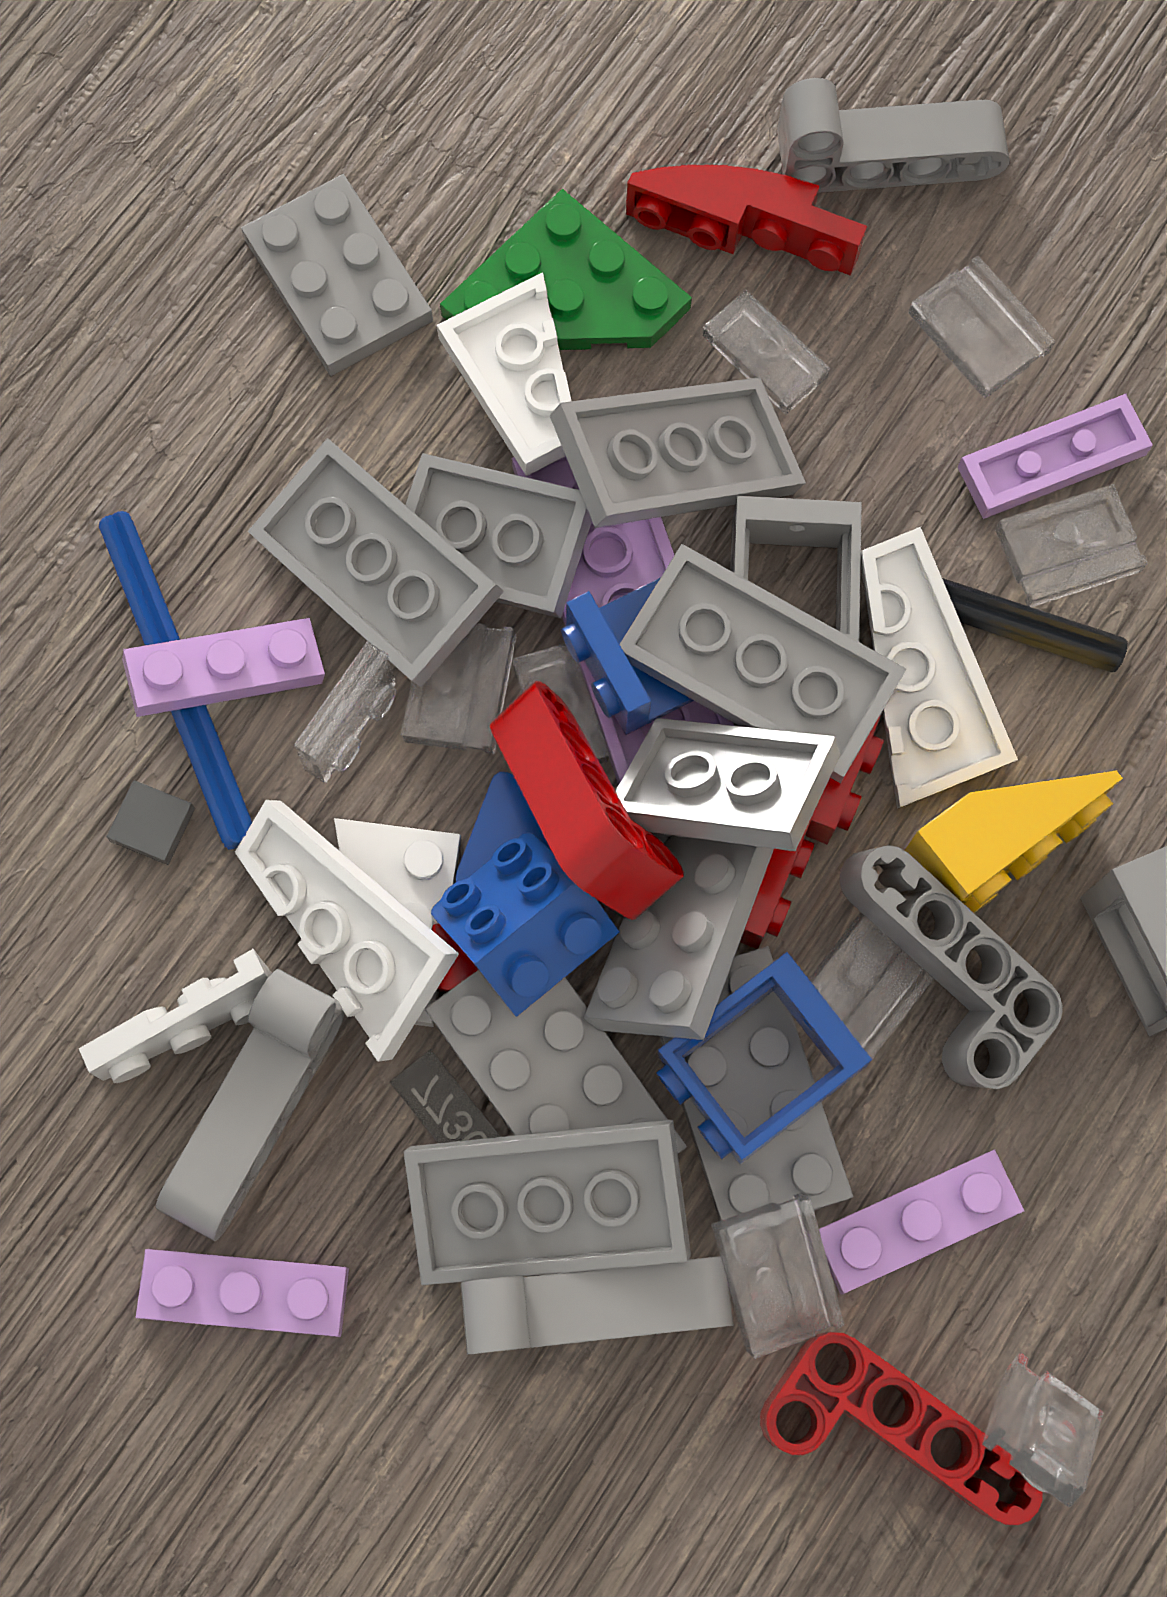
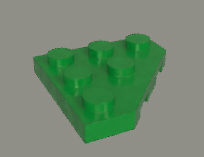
[440,189,692,350]

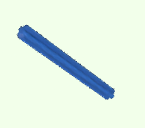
[99,511,252,850]

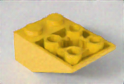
[904,771,1123,914]

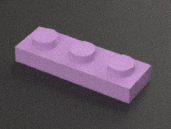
[958,394,1153,519]
[122,618,325,717]
[812,1149,1024,1294]
[136,1249,349,1337]

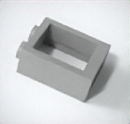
[730,496,862,642]
[1080,846,1167,1037]

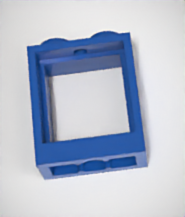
[656,952,872,1164]

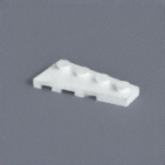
[861,527,1018,809]
[235,800,459,1062]

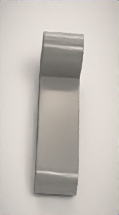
[777,78,1010,193]
[839,845,1063,1089]
[156,969,345,1241]
[461,1256,734,1355]

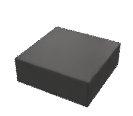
[106,780,195,866]

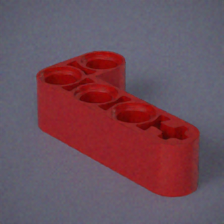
[490,681,684,920]
[760,1332,1043,1525]

